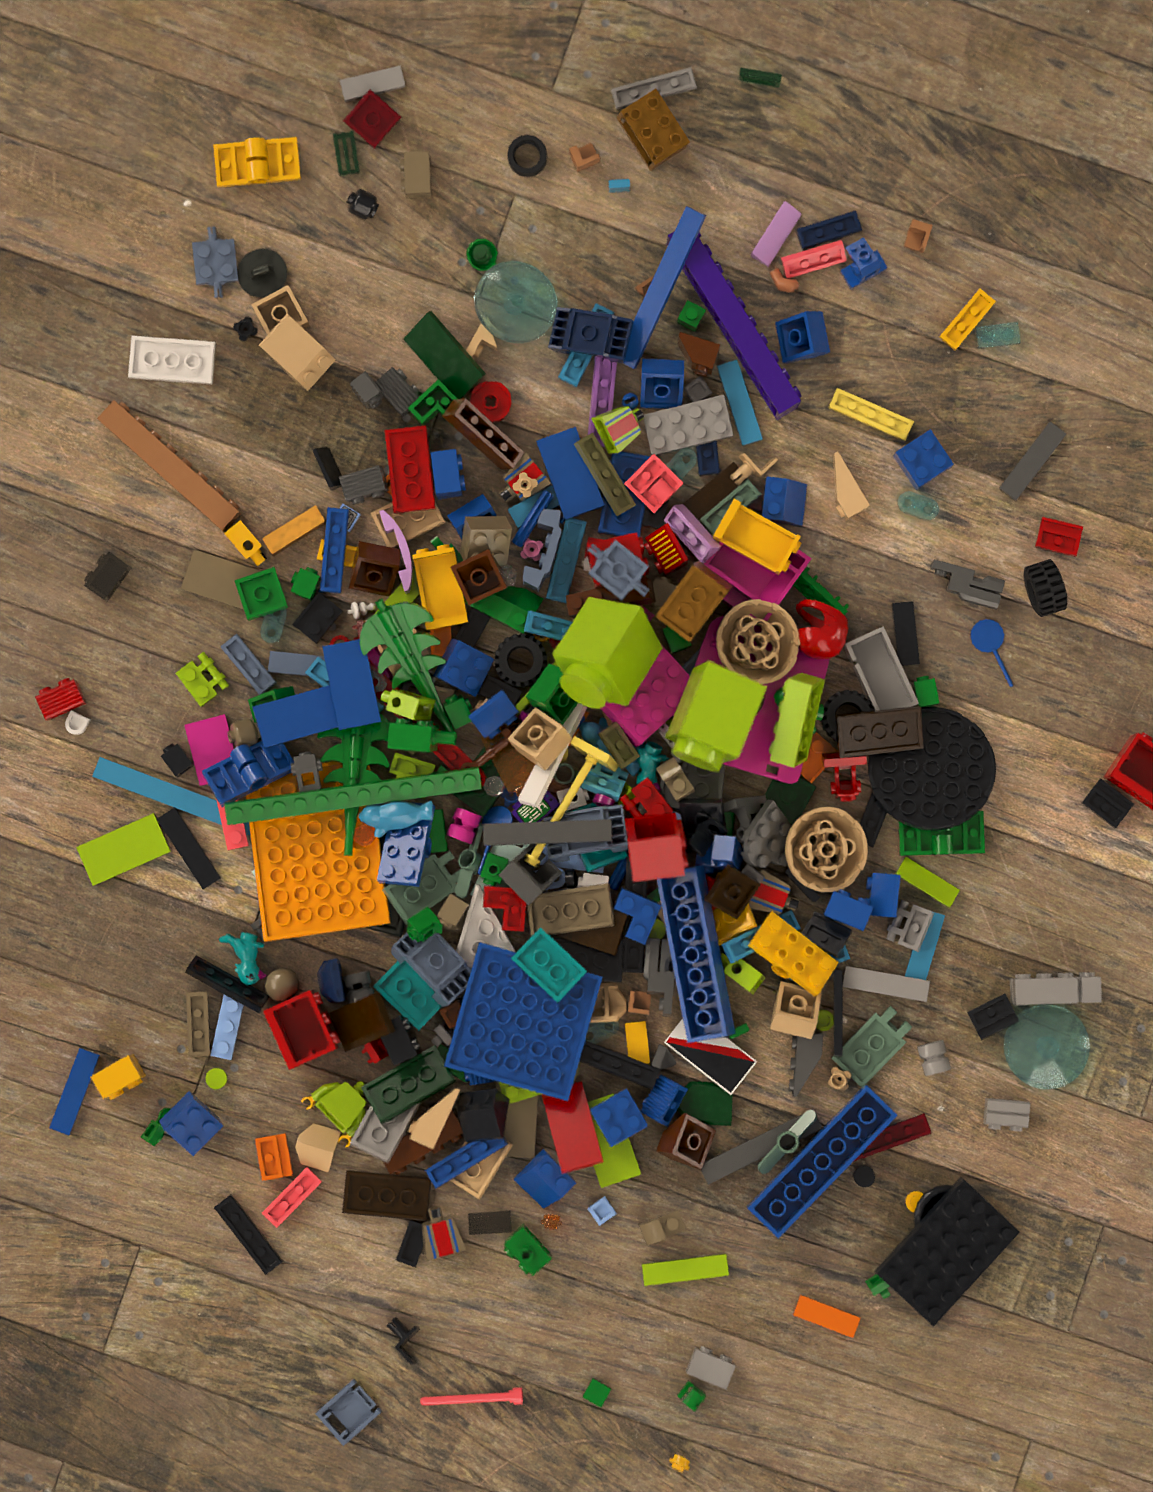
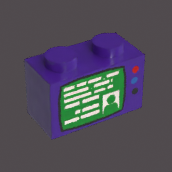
[511,790,560,823]

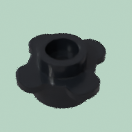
[233,317,258,342]

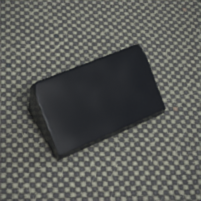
[313,447,342,491]

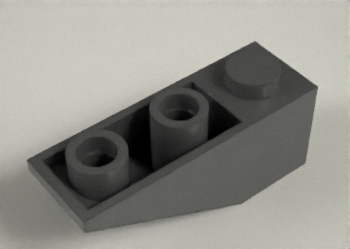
[789,1033,823,1097]

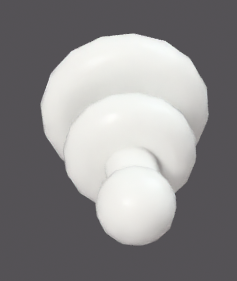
[348,602,376,619]

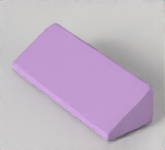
[751,201,802,267]
[663,504,721,563]

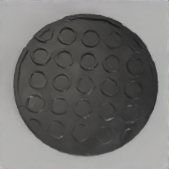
[868,707,996,831]

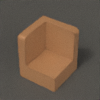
[569,143,600,172]
[904,219,933,253]
[628,990,651,1015]

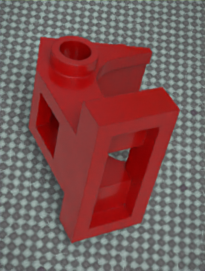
[822,752,867,802]

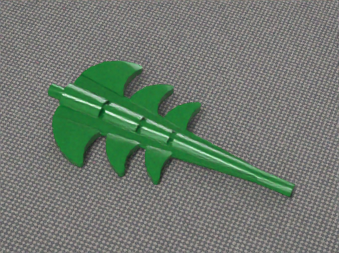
[360,599,455,732]
[317,714,390,856]

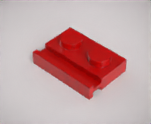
[1035,517,1083,557]

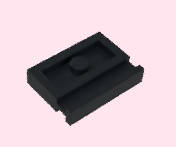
[292,592,343,644]
[1081,778,1134,829]
[801,911,852,958]
[967,993,1020,1041]

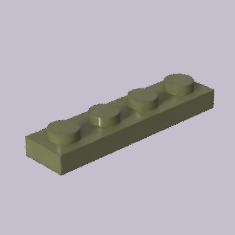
[574,433,636,516]

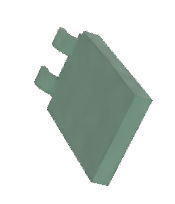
[382,851,461,925]
[831,1006,912,1088]

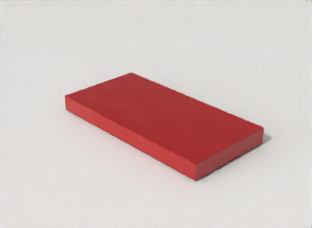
[385,425,436,514]
[541,1081,604,1174]

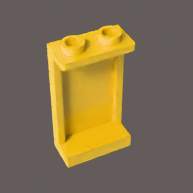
[712,499,802,575]
[412,544,469,631]

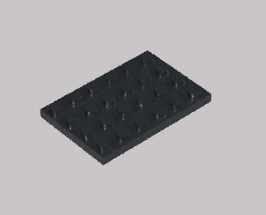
[874,1177,1020,1327]

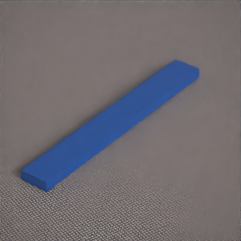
[623,206,706,369]

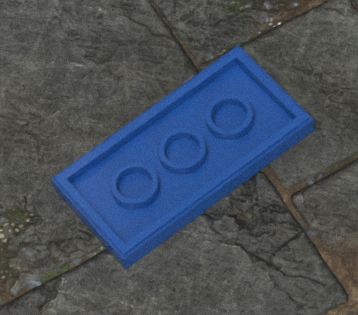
[536,427,605,520]
[598,451,651,537]
[322,639,381,730]
[252,685,338,748]

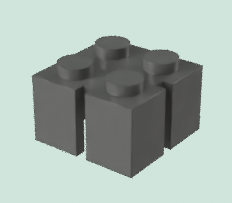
[499,844,562,905]

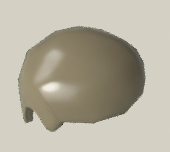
[265,968,299,1002]

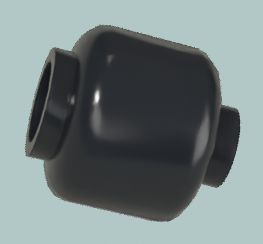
[346,189,379,220]

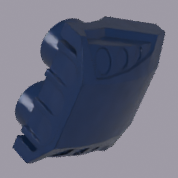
[317,958,346,1003]

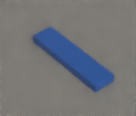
[320,507,349,594]
[49,1048,100,1135]
[425,1137,508,1189]

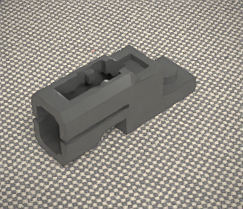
[930,559,1005,610]
[643,938,675,1017]

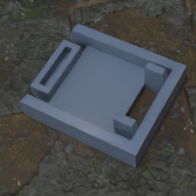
[315,1379,382,1446]

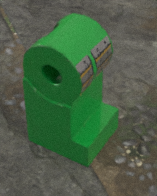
[677,1380,706,1412]

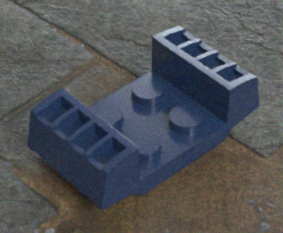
[548,307,634,363]

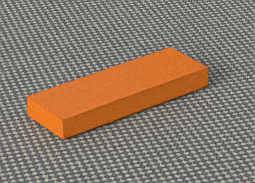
[793,1294,861,1338]

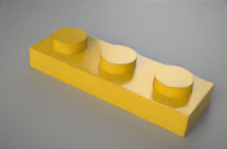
[939,289,996,350]

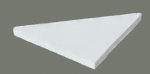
[456,884,516,968]

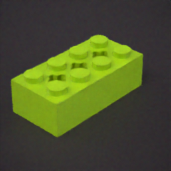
[769,673,825,767]

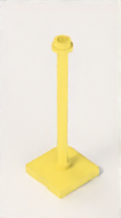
[524,736,619,867]

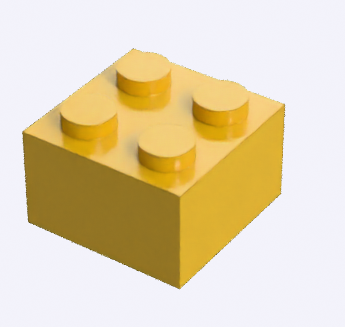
[91,1054,146,1100]

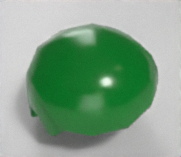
[466,239,498,271]

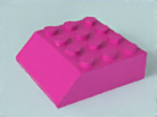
[704,542,812,621]
[600,643,690,747]

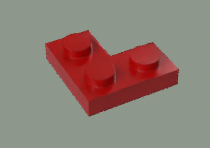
[482,886,526,932]

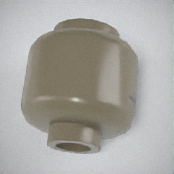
[227,719,260,747]

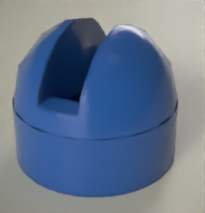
[622,393,639,410]

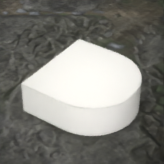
[65,710,91,735]

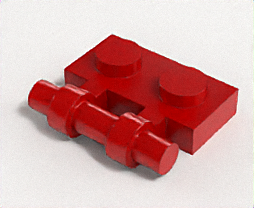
[619,777,674,818]

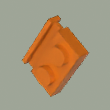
[800,732,838,784]
[255,1133,293,1181]

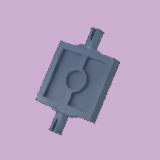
[192,226,238,298]
[587,540,650,601]

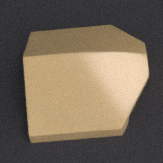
[590,983,627,1023]
[295,1123,341,1173]

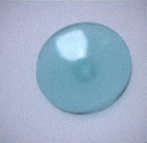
[474,261,557,343]
[1004,1004,1090,1089]

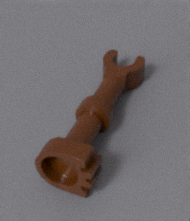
[461,727,513,769]

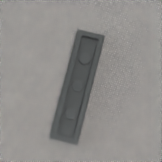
[999,422,1066,501]

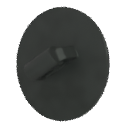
[237,249,287,298]

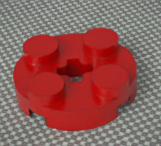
[470,381,512,423]

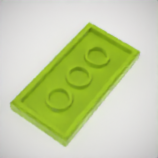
[76,813,171,886]
[588,1093,641,1188]

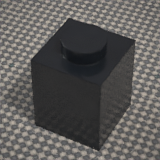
[161,743,194,777]

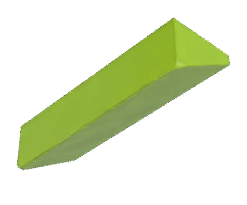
[895,857,960,908]

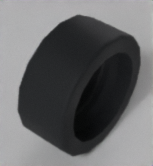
[507,135,547,177]

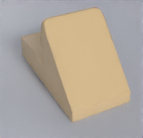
[466,317,497,359]

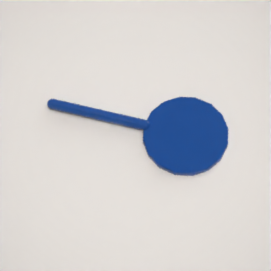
[970,619,1013,687]
[478,806,513,875]

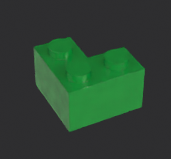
[408,379,457,427]

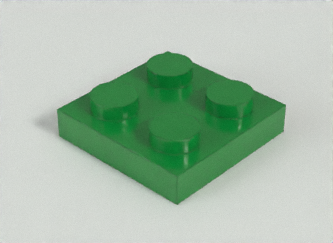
[234,567,288,621]

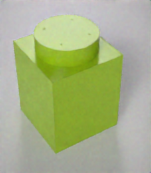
[552,597,663,709]
[665,661,767,772]

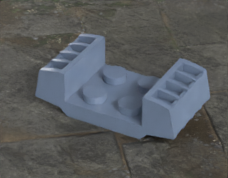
[523,509,562,592]
[543,805,628,862]
[391,933,471,1007]

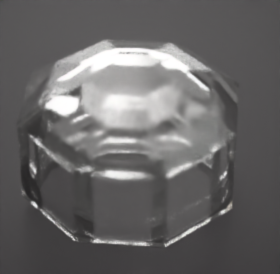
[484,776,505,797]

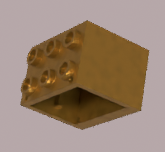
[616,88,690,171]
[656,561,733,642]

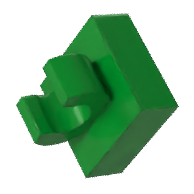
[865,1274,891,1299]

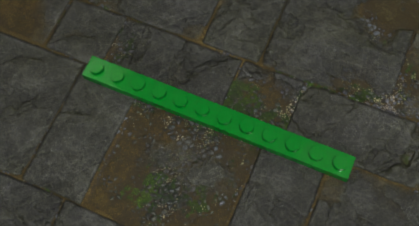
[224,767,482,825]

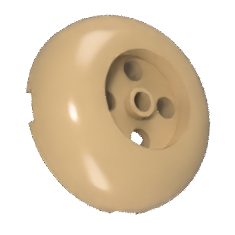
[716,599,800,684]
[785,807,868,892]

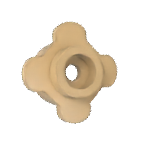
[513,472,538,498]
[828,1067,851,1090]

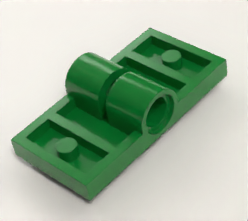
[898,811,985,856]

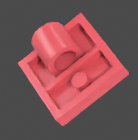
[624,454,684,513]

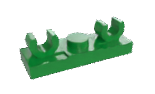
[793,567,849,615]

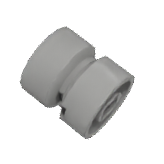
[917,1040,951,1076]

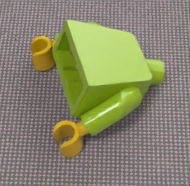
[301,1081,367,1147]

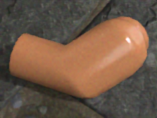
[770,268,799,293]

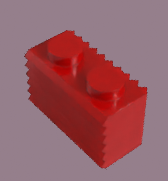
[35,678,86,721]

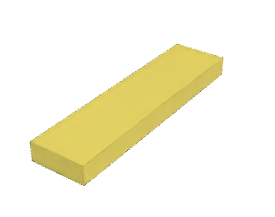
[828,388,914,441]

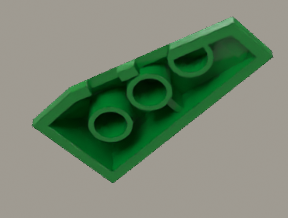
[463,586,544,634]

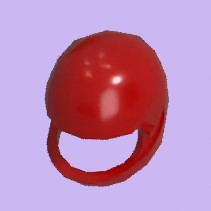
[796,599,848,660]

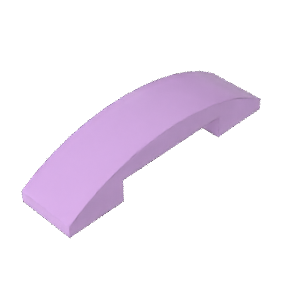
[379,510,413,594]

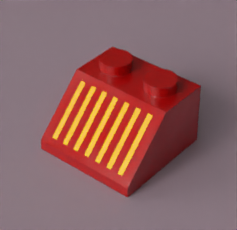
[644,523,688,577]

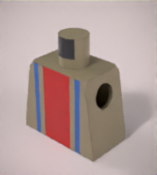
[499,452,551,503]
[749,870,799,915]
[422,1206,466,1261]

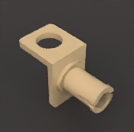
[730,453,778,486]

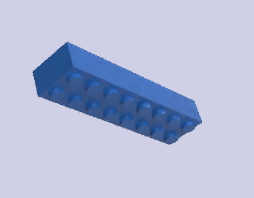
[657,865,736,1043]
[746,1085,898,1238]

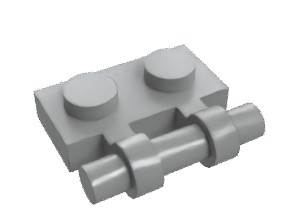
[886,900,934,952]

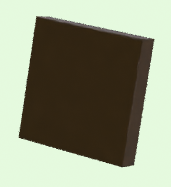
[704,864,761,920]

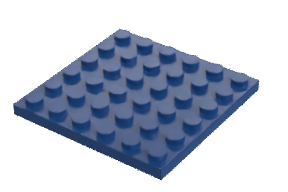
[444,942,603,1101]

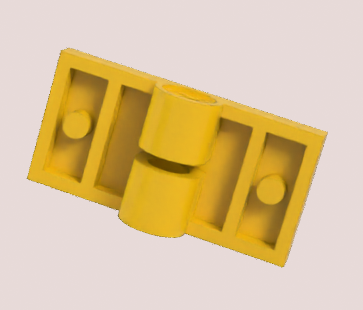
[213,137,301,188]
[748,911,839,997]

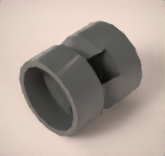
[343,971,374,1004]

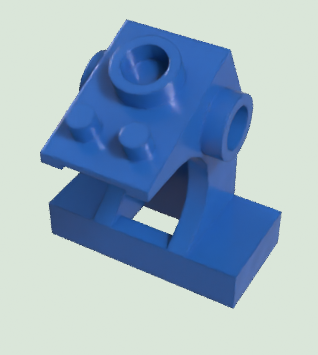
[840,237,887,290]

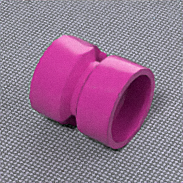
[446,807,482,844]

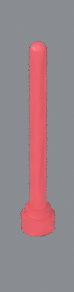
[420,1387,523,1406]

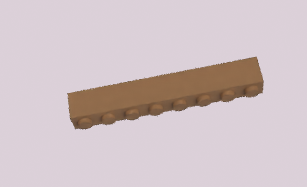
[97,400,241,533]

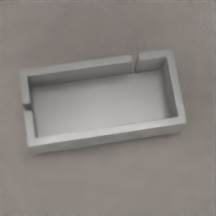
[844,626,919,711]
[1010,972,1102,1005]

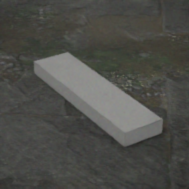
[611,67,697,111]
[843,966,930,1002]

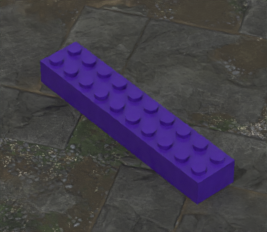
[667,231,802,420]

